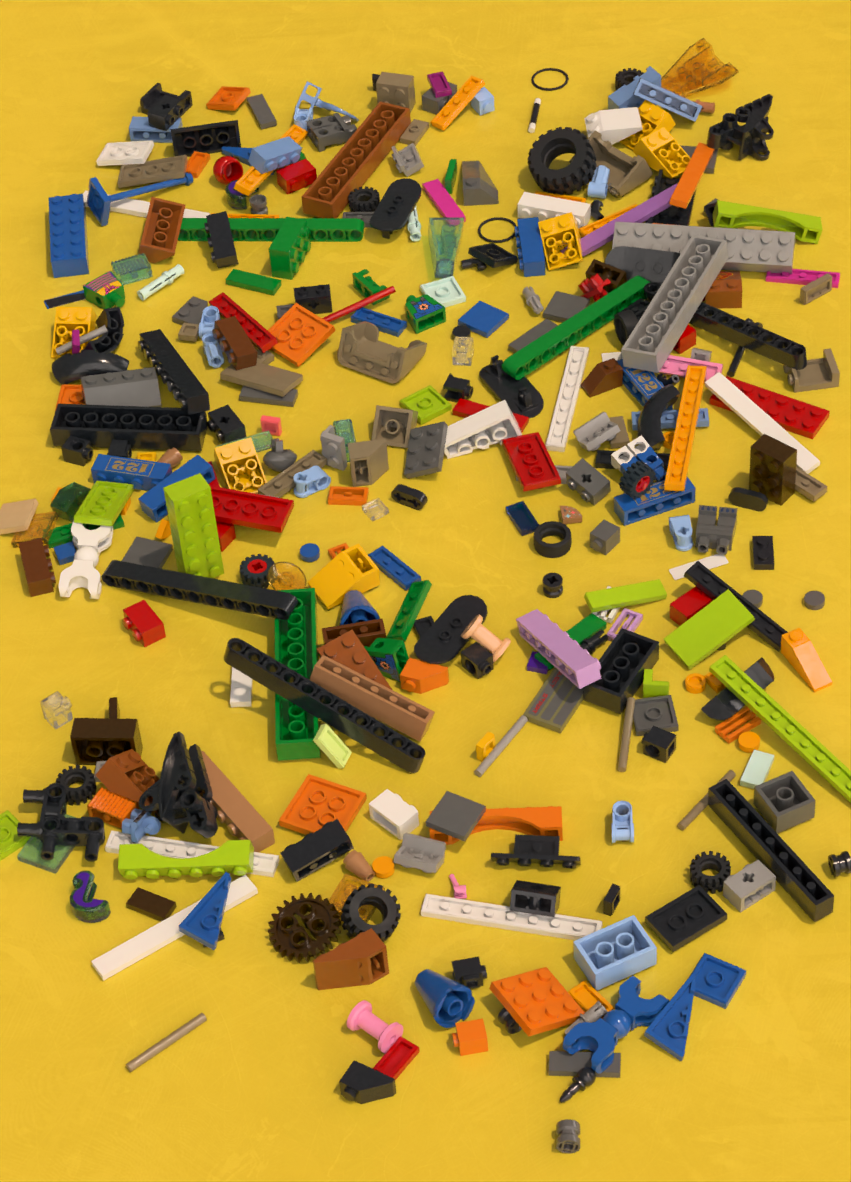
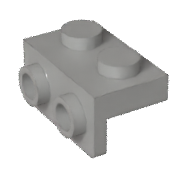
[391,143,424,177]
[573,412,621,451]
[320,425,347,471]
[394,833,446,873]

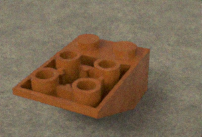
[95,749,159,806]
[313,928,389,990]

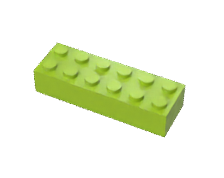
[163,473,224,578]

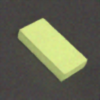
[313,724,352,769]

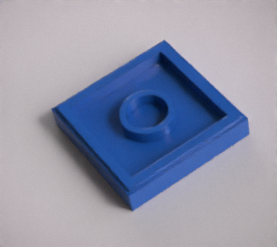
[458,301,509,338]
[690,953,746,1009]

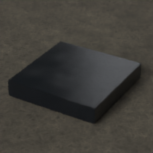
[468,243,518,268]

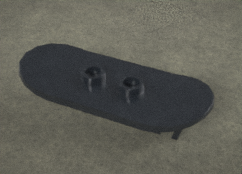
[369,178,422,239]
[605,246,680,284]
[479,355,544,418]
[414,595,488,664]

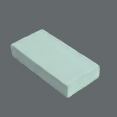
[740,750,775,789]

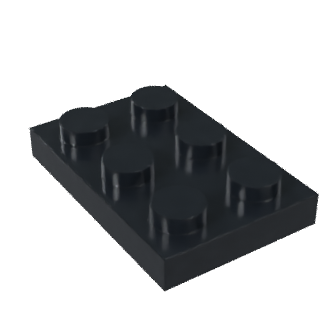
[645,885,727,952]

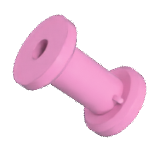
[347,1000,403,1053]

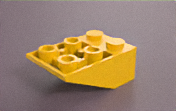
[619,100,676,150]
[633,127,691,179]
[538,212,583,271]
[51,307,97,358]
[214,437,267,494]
[308,543,380,609]

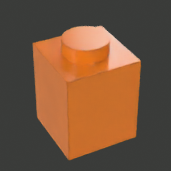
[452,1018,488,1056]

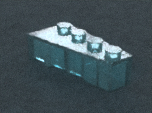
[428,218,464,279]

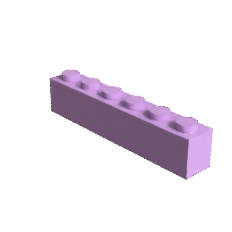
[516,609,601,689]

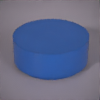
[300,543,320,562]

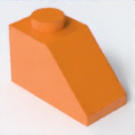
[400,658,449,694]

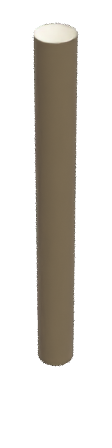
[618,697,635,772]
[677,770,736,831]
[125,1013,207,1072]

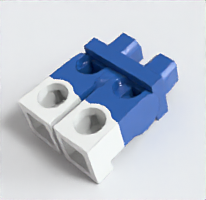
[611,435,666,482]

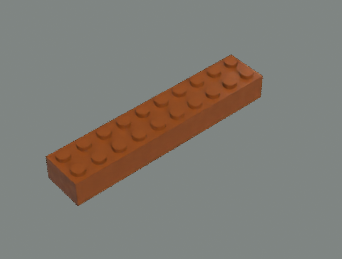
[302,101,411,218]

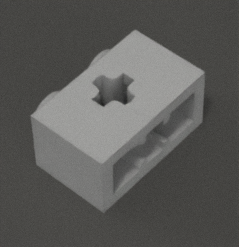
[723,860,776,913]

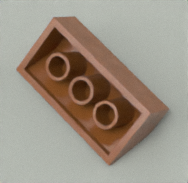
[137,197,185,263]

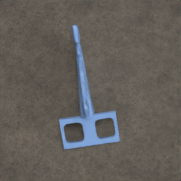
[295,81,359,122]

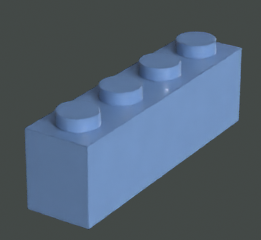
[633,77,703,122]

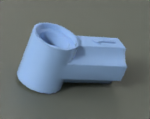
[588,165,610,199]
[202,332,224,368]

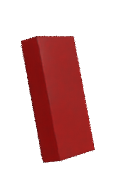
[372,1036,420,1080]

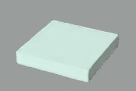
[420,276,466,308]

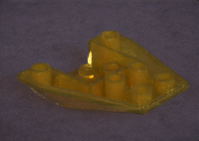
[661,38,739,98]

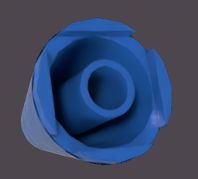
[340,590,380,625]
[415,969,475,1028]

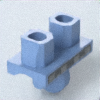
[122,809,161,843]

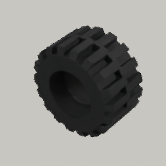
[341,884,401,942]

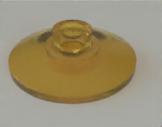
[267,562,306,591]

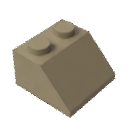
[372,405,418,448]

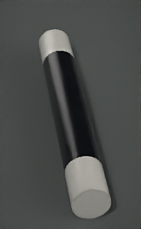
[528,98,541,133]

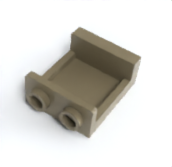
[783,348,840,393]

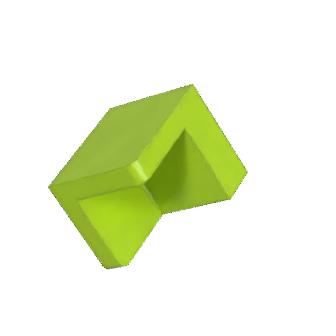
[643,669,669,698]

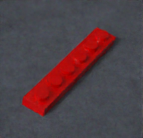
[209,292,278,353]

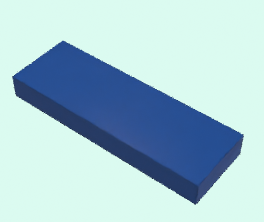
[351,308,407,337]
[368,545,421,591]

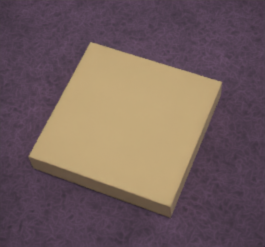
[0,498,39,535]

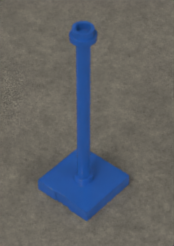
[87,173,193,226]

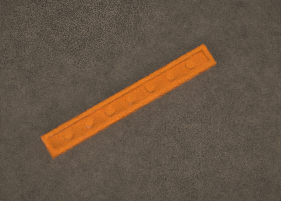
[669,142,715,209]

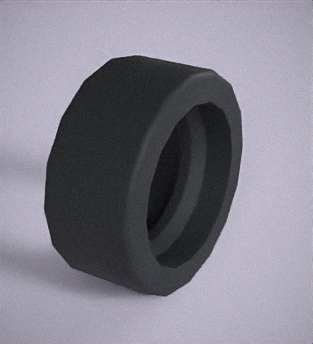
[614,310,638,346]
[534,521,572,558]

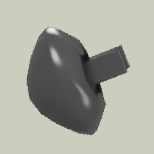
[263,438,297,472]

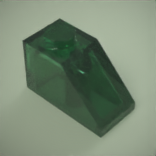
[50,482,91,523]

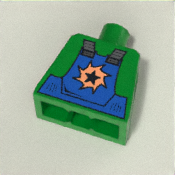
[405,295,446,334]
[364,638,409,683]

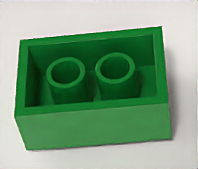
[269,217,311,280]

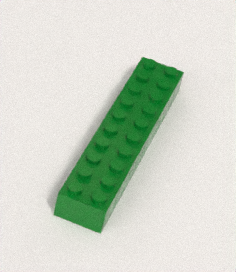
[275,588,321,761]

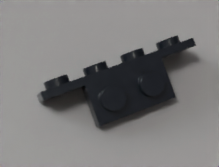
[491,835,581,868]

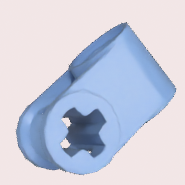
[294,107,313,131]
[199,306,220,338]
[293,465,331,498]
[669,515,693,551]
[611,800,634,843]

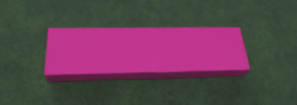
[422,179,466,226]
[766,269,840,288]

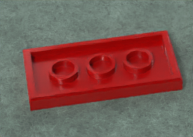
[502,432,561,492]

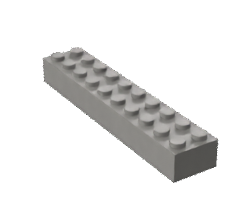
[612,222,795,274]
[621,235,728,373]

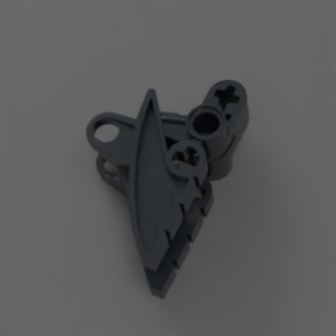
[707,94,774,160]
[139,732,218,838]

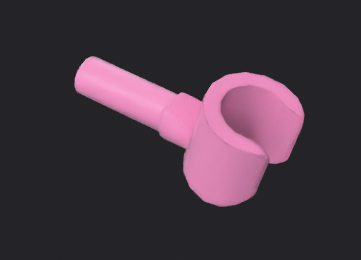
[449,874,467,899]

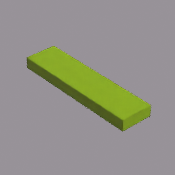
[584,579,667,613]

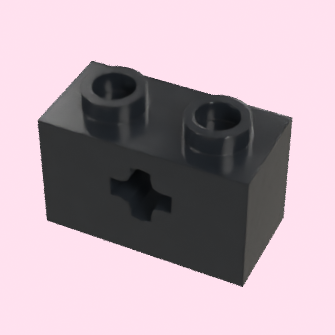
[147,95,184,131]
[294,284,332,314]
[207,405,247,445]
[510,880,561,917]

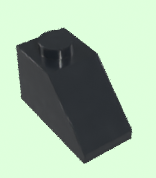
[339,1060,396,1104]

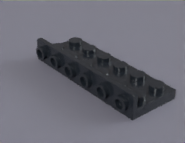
[645,170,697,226]

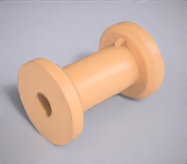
[461,614,511,663]

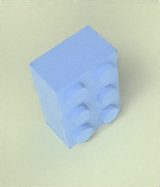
[573,915,657,991]

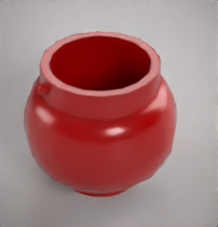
[213,156,243,185]

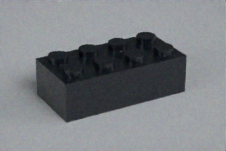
[583,628,659,714]

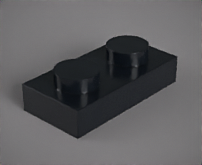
[752,536,774,570]

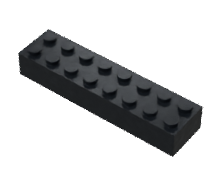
[50,404,208,451]

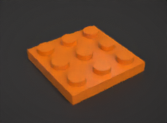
[268,303,336,367]
[279,774,367,835]
[489,967,585,1037]

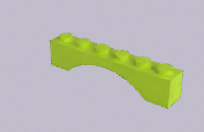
[713,200,823,244]
[118,840,254,879]

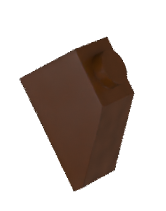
[581,358,623,398]

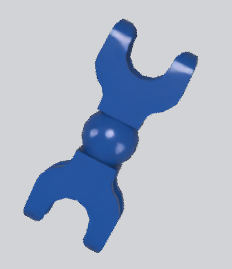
[563,976,669,1074]

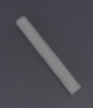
[56,325,108,355]

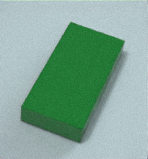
[445,159,457,194]

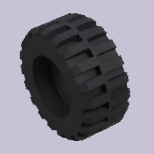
[528,127,597,195]

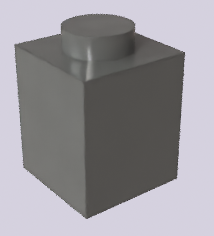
[590,520,620,555]

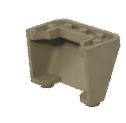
[569,131,653,197]
[338,321,427,384]

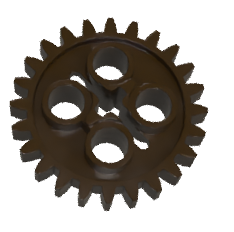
[268,893,342,963]

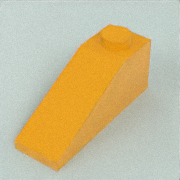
[781,628,832,692]

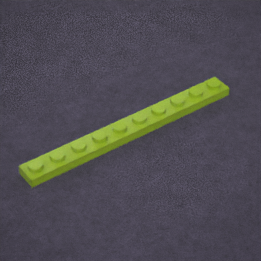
[709,655,851,803]

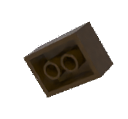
[749,434,797,506]
[70,718,143,765]

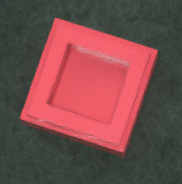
[260,415,282,436]

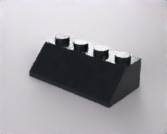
[171,120,241,157]

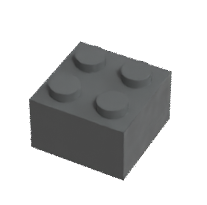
[753,771,816,833]

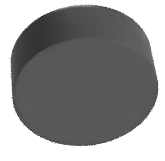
[742,590,763,608]
[804,591,825,610]

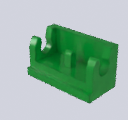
[352,269,390,305]

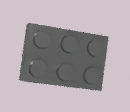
[404,421,448,479]

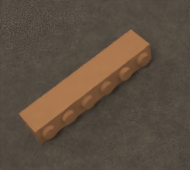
[310,655,435,742]
[200,751,275,852]

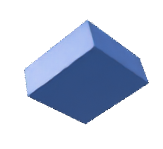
[54,542,76,565]

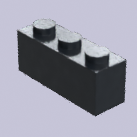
[204,211,239,269]
[280,819,354,882]

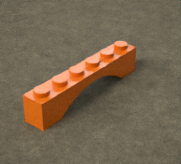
[430,806,563,845]

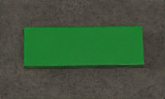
[226,269,282,296]

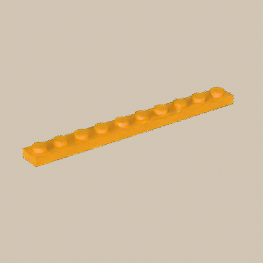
[664,365,707,491]

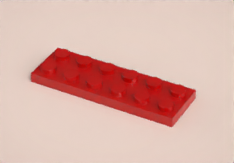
[709,376,830,439]
[209,485,294,533]

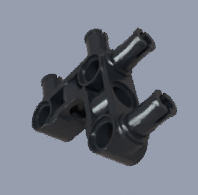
[17,783,105,862]

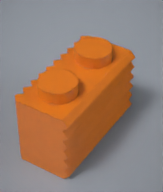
[87,787,139,829]

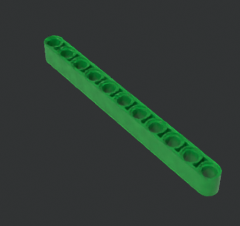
[178,218,365,242]
[502,275,650,380]

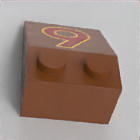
[705,271,742,309]

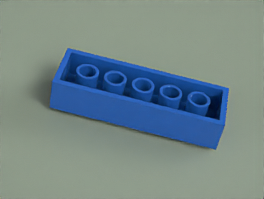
[49,194,89,278]

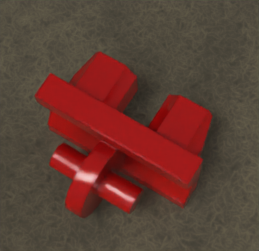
[578,273,611,302]

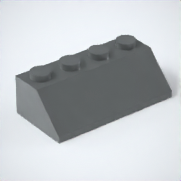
[81,367,162,407]

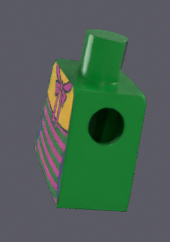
[83,271,125,309]

